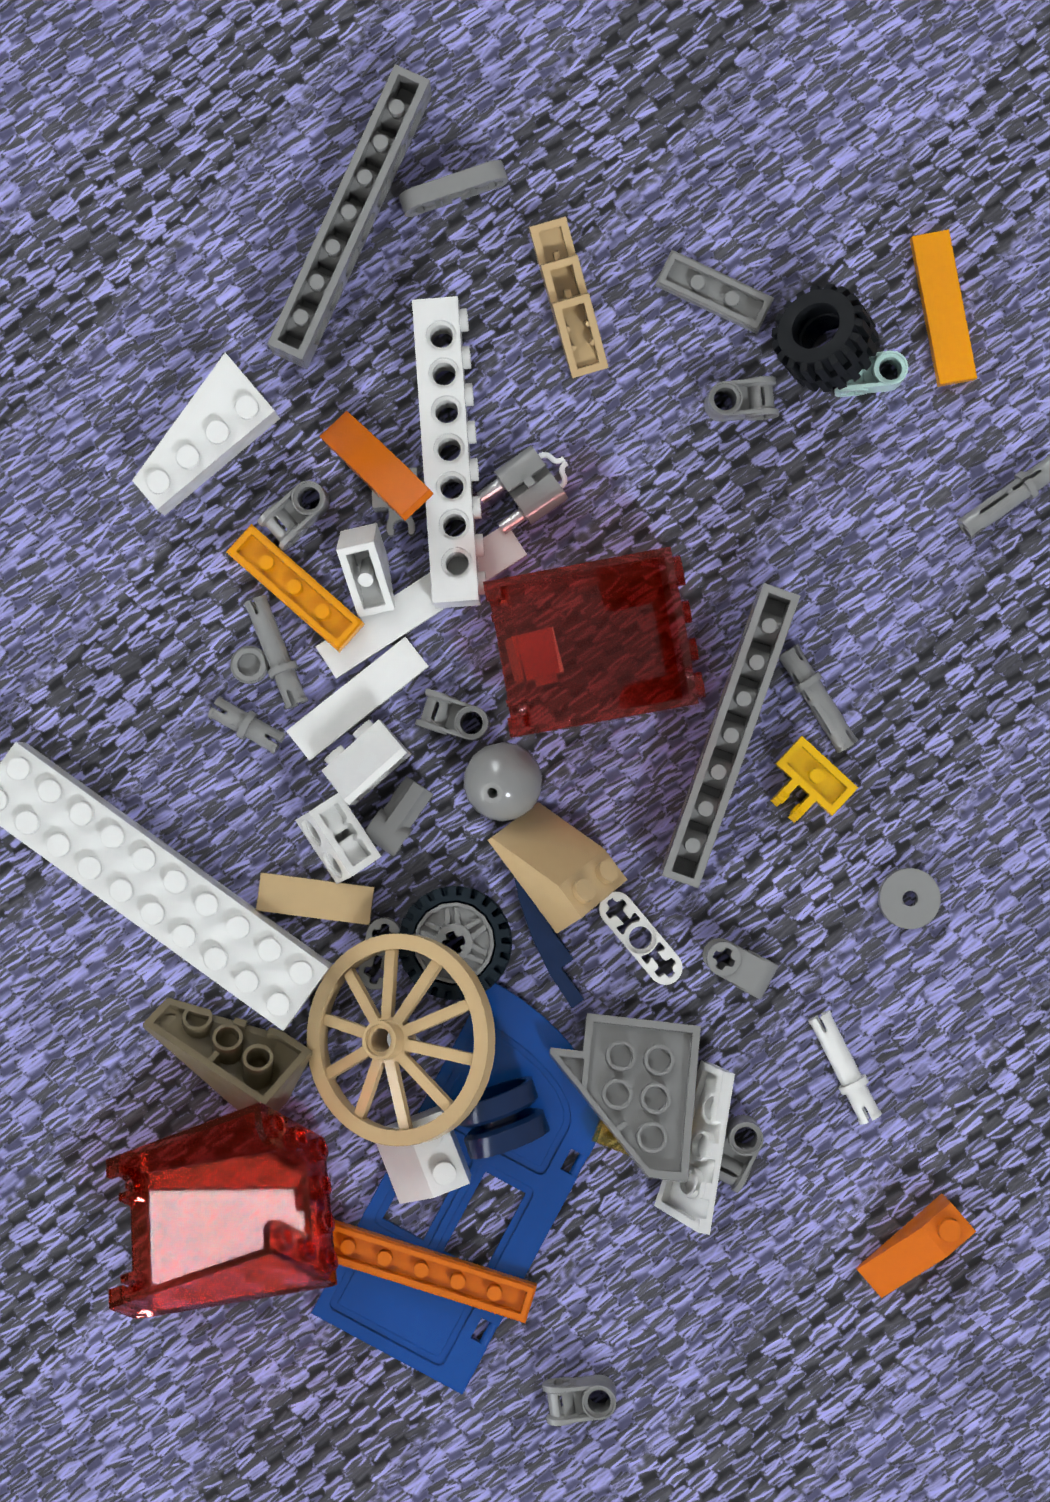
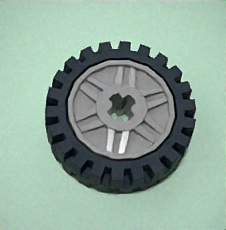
[398,886,512,1000]

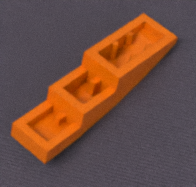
[319,411,433,521]

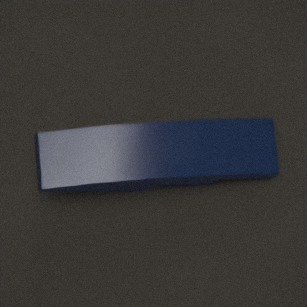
[514,877,584,1008]

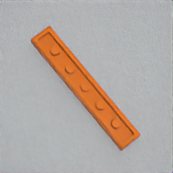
[306,1214,537,1323]

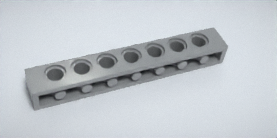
[267,64,432,369]
[659,583,800,889]

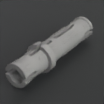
[957,454,1050,540]
[244,595,309,710]
[779,644,858,753]

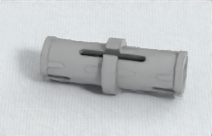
[208,696,286,755]

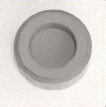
[230,646,269,684]

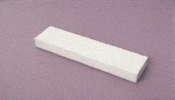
[286,637,429,761]

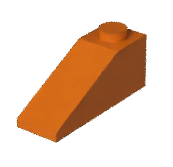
[856,1193,976,1298]

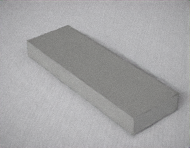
[655,250,774,334]

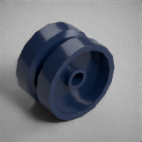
[459,1076,550,1159]

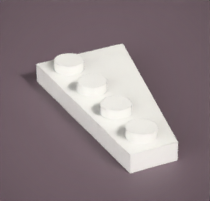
[654,1060,735,1235]

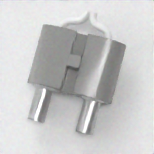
[477,445,569,534]

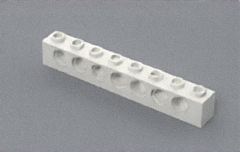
[412,296,487,609]

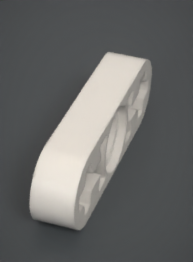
[598,891,683,985]

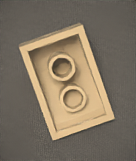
[488,802,627,933]

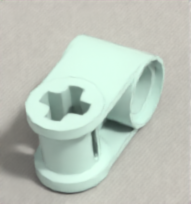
[834,350,908,397]

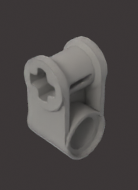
[704,376,779,422]
[257,481,330,551]
[414,688,491,741]
[702,938,779,1000]
[719,1114,764,1193]
[542,1375,617,1426]

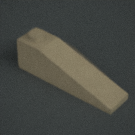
[143,997,312,1128]

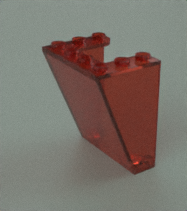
[483,547,706,738]
[106,1102,338,1319]

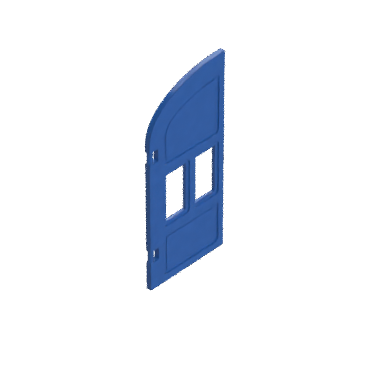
[311,983,601,1394]

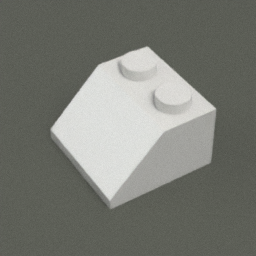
[322,719,411,805]
[376,1106,471,1204]

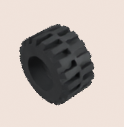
[771,284,879,392]

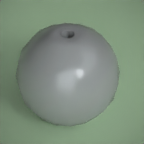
[463,742,542,822]

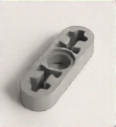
[398,160,509,217]

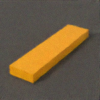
[910,229,977,387]
[226,524,365,653]

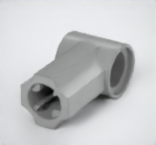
[365,776,434,857]

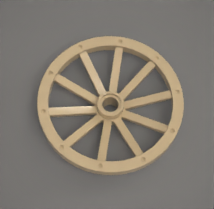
[306,933,496,1147]

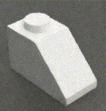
[336,523,395,618]

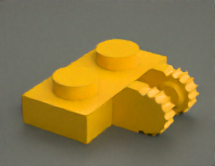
[770,736,858,823]

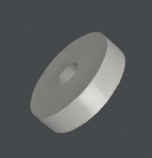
[878,868,941,929]

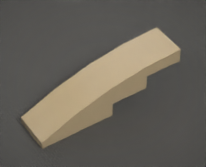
[528,216,609,378]

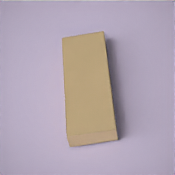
[256,872,375,925]

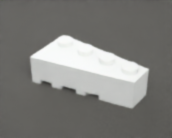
[132,352,280,516]

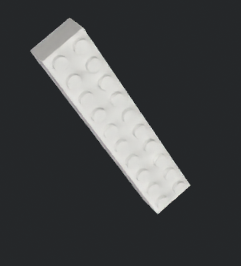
[0,742,333,1031]

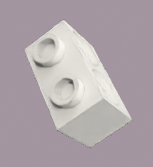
[295,793,381,884]

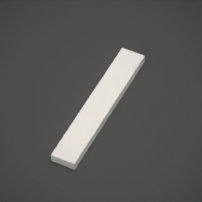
[316,527,527,679]

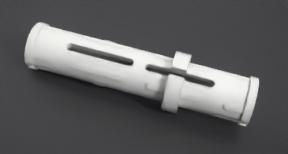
[808,1010,882,1125]

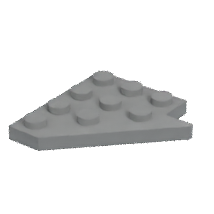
[549,1013,701,1182]

